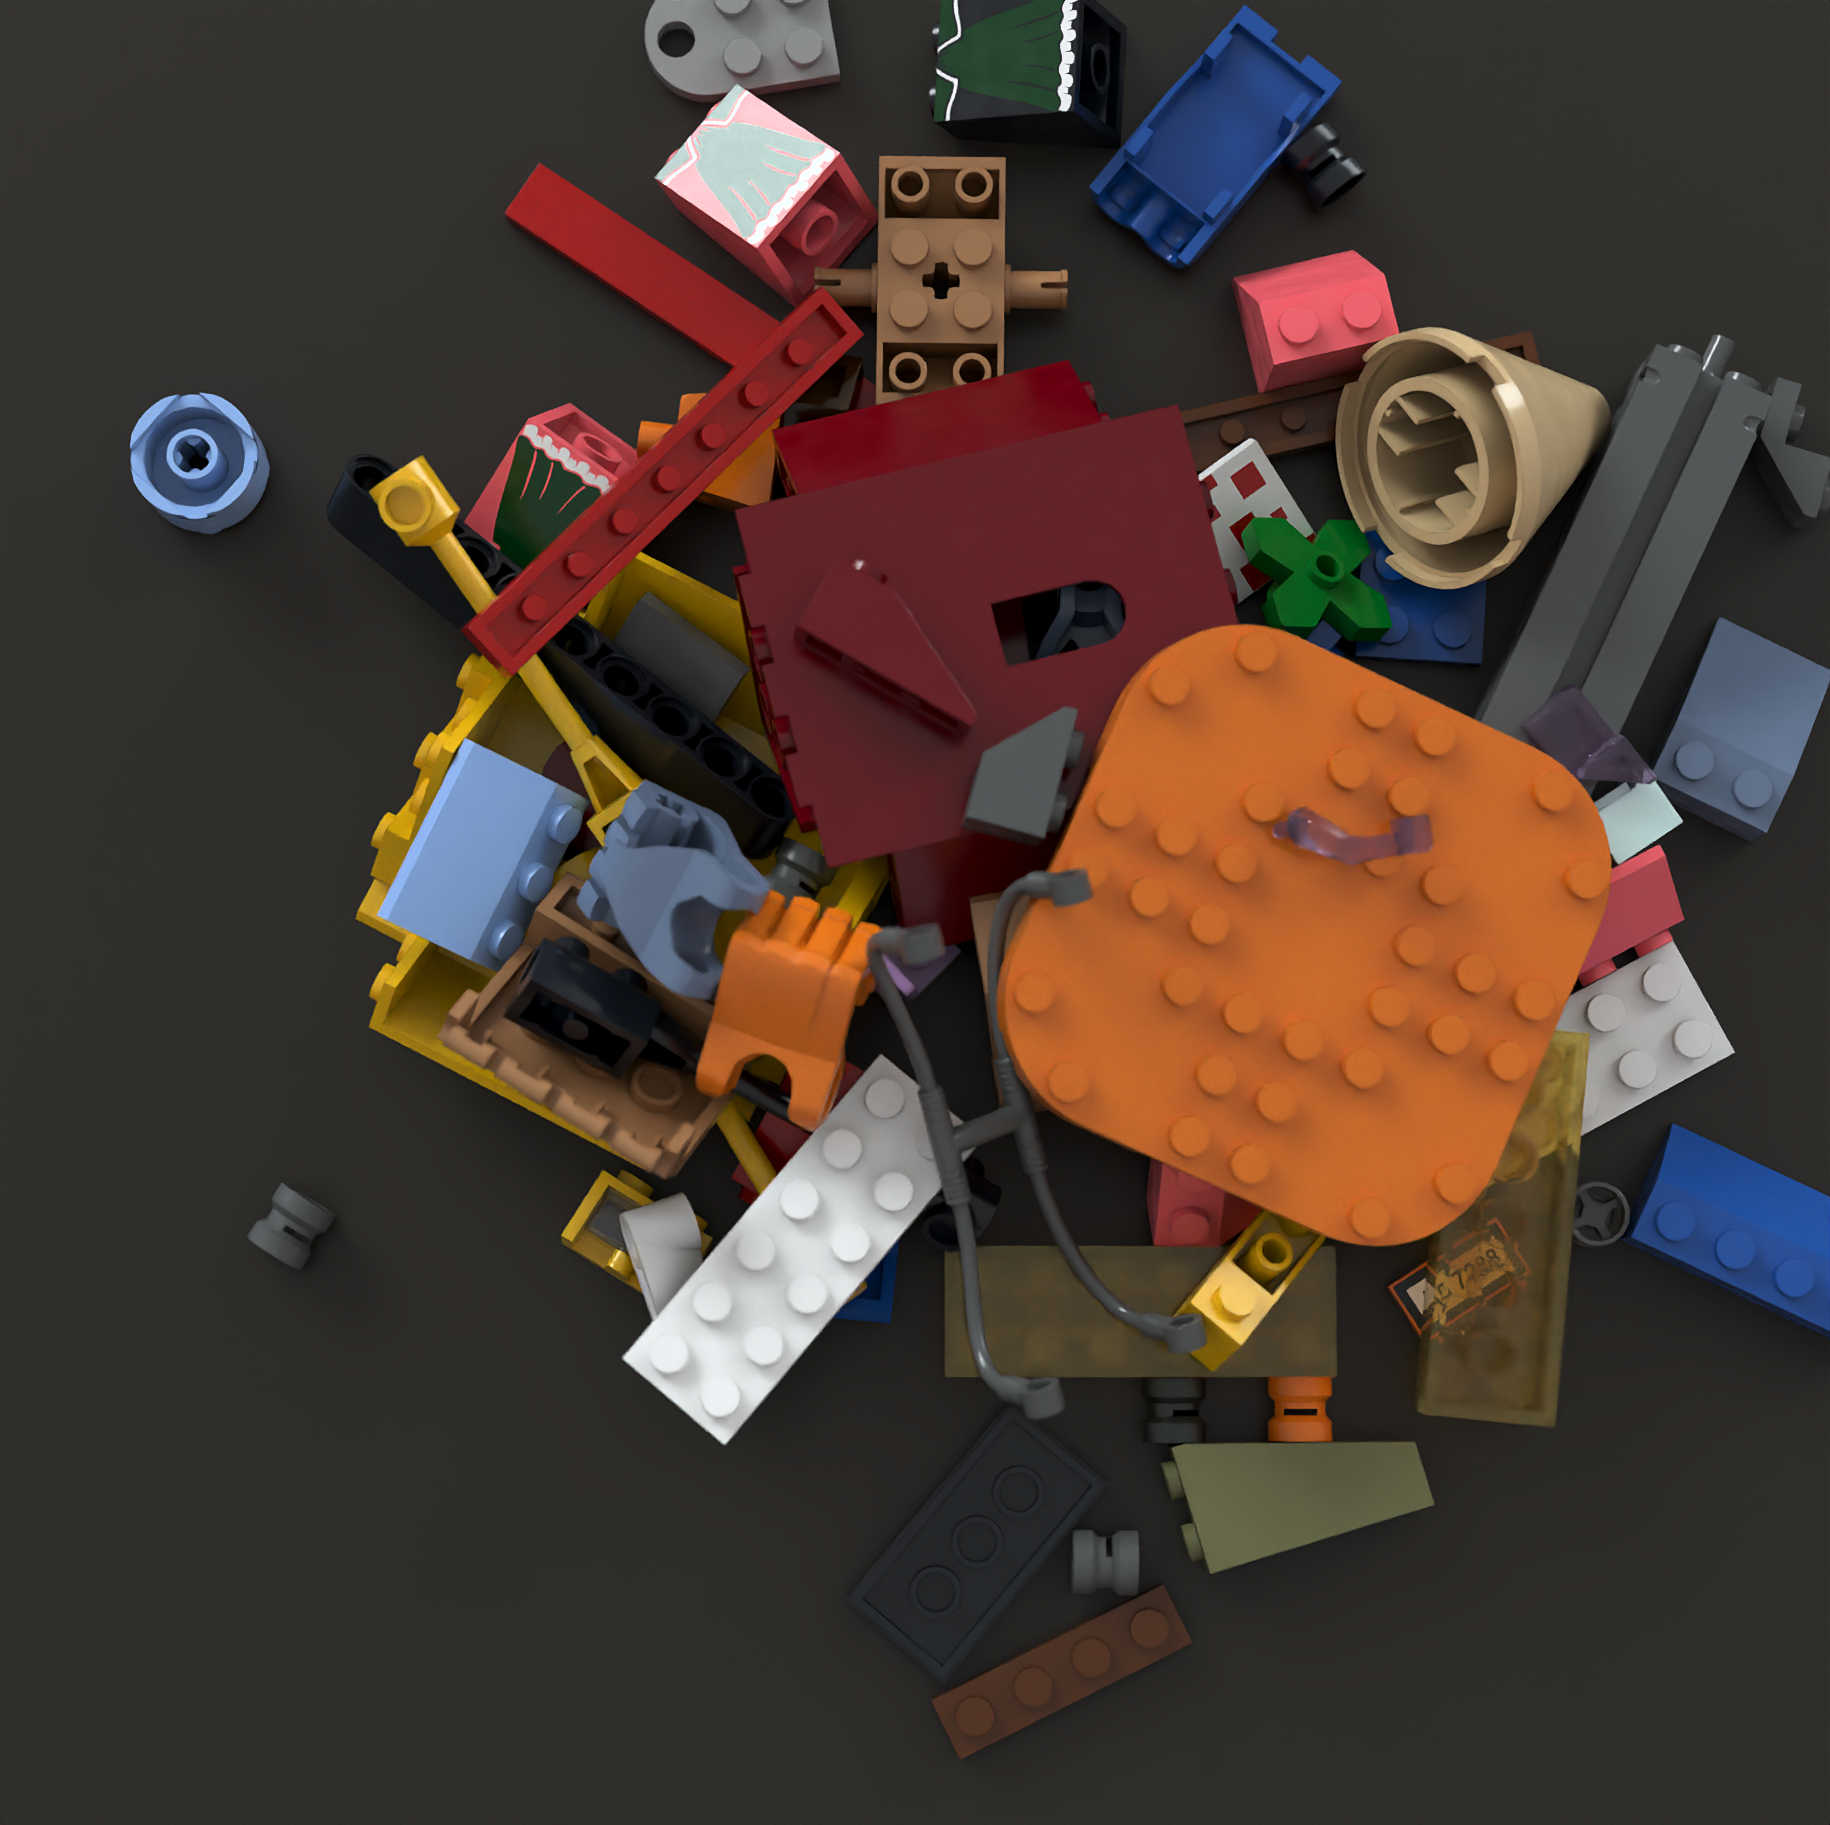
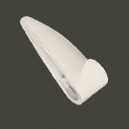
[619,1192,703,1321]

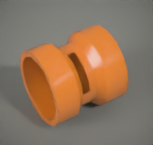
[1267,1376,1333,1442]

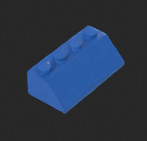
[1618,1123,1830,1339]

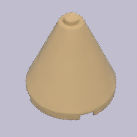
[1335,327,1612,589]

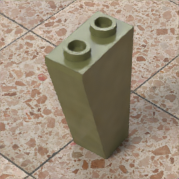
[1161,1440,1435,1574]

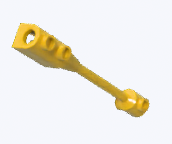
[369,455,648,847]

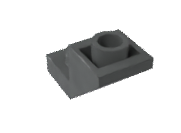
[1749,377,1830,531]

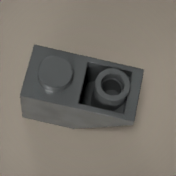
[961,706,1085,848]

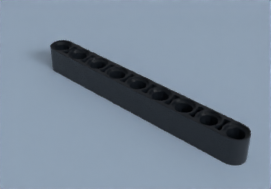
[326,454,796,860]

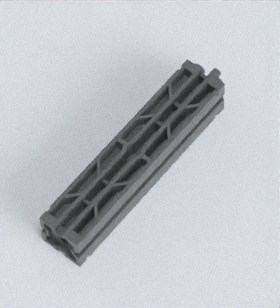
[1473,334,1775,796]

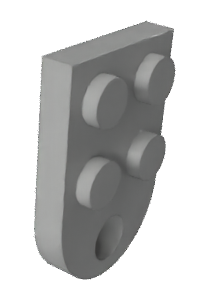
[645,0,841,102]

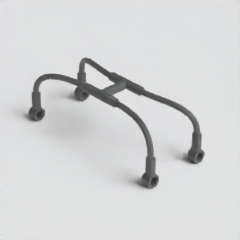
[865,868,1208,1419]

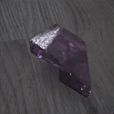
[1519,684,1657,784]

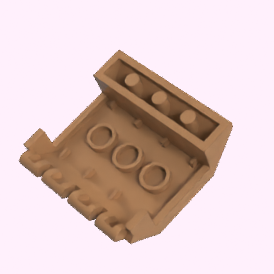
[436,871,759,1179]

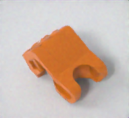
[696,890,882,1133]

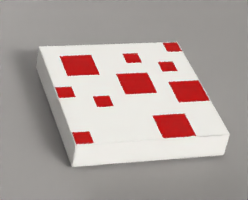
[1198,438,1316,603]

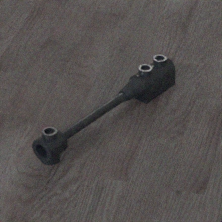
[503,937,1002,1251]

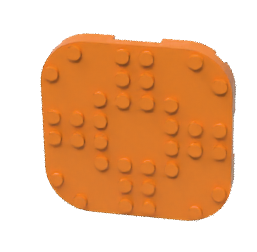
[996,625,1612,1246]

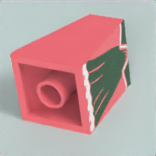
[654,84,878,308]
[464,403,638,570]

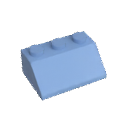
[377,738,590,972]

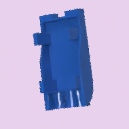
[1089,5,1342,269]

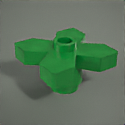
[1241,517,1392,642]

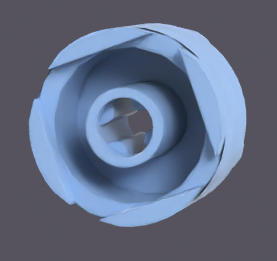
[130,393,270,534]

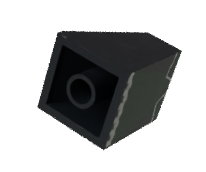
[929,0,1127,148]

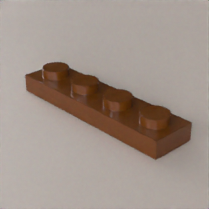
[931,1583,1193,1760]

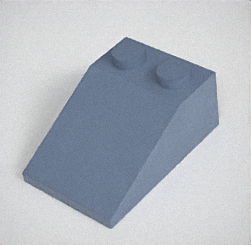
[1646,617,1830,842]

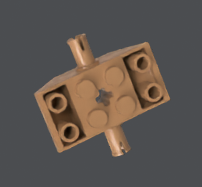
[814,156,1068,405]

